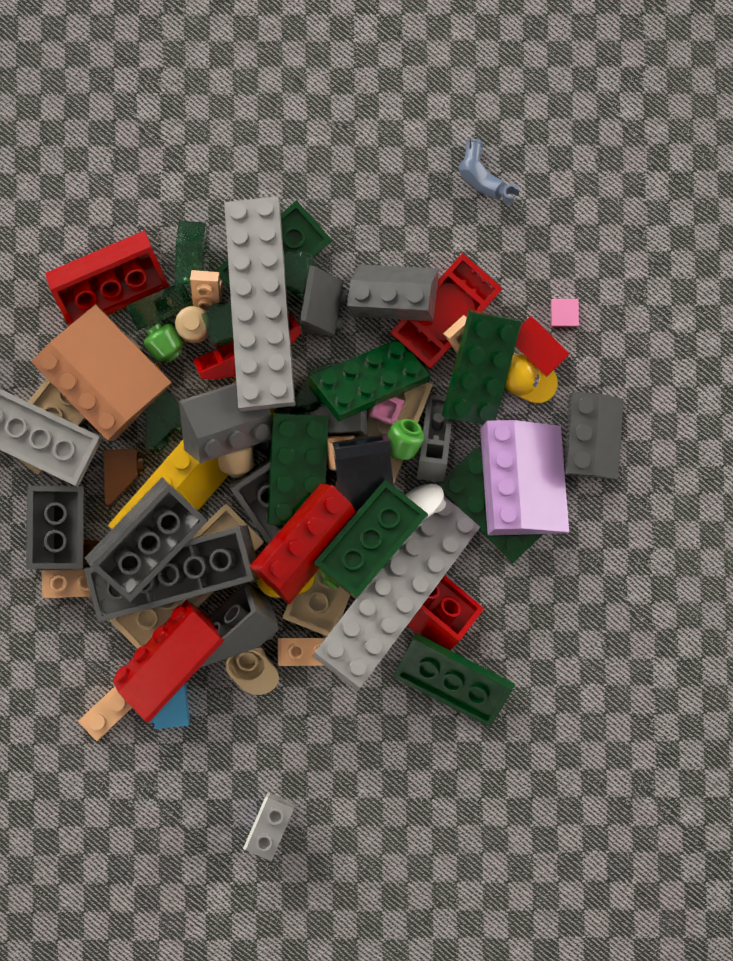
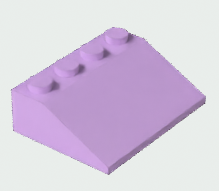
[480,420,569,535]

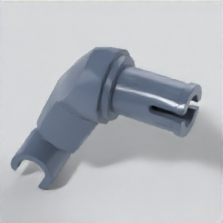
[459,139,519,205]

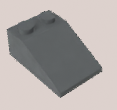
[300,266,348,339]
[229,457,284,544]
[200,582,279,668]

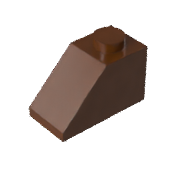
[103,449,145,507]

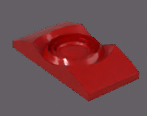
[390,253,503,369]
[193,313,302,379]

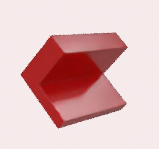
[515,316,570,377]

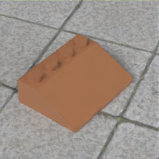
[31,305,172,441]

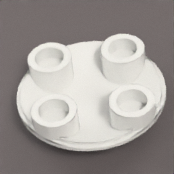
[405,484,446,525]

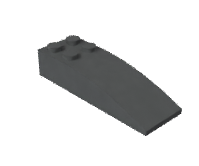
[84,525,261,623]

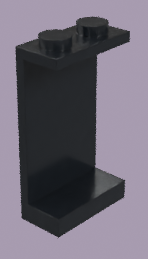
[332,434,394,513]

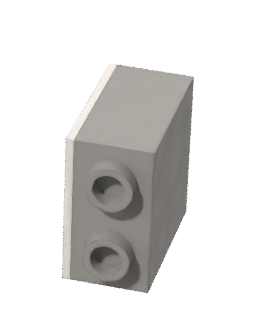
[243,792,296,861]

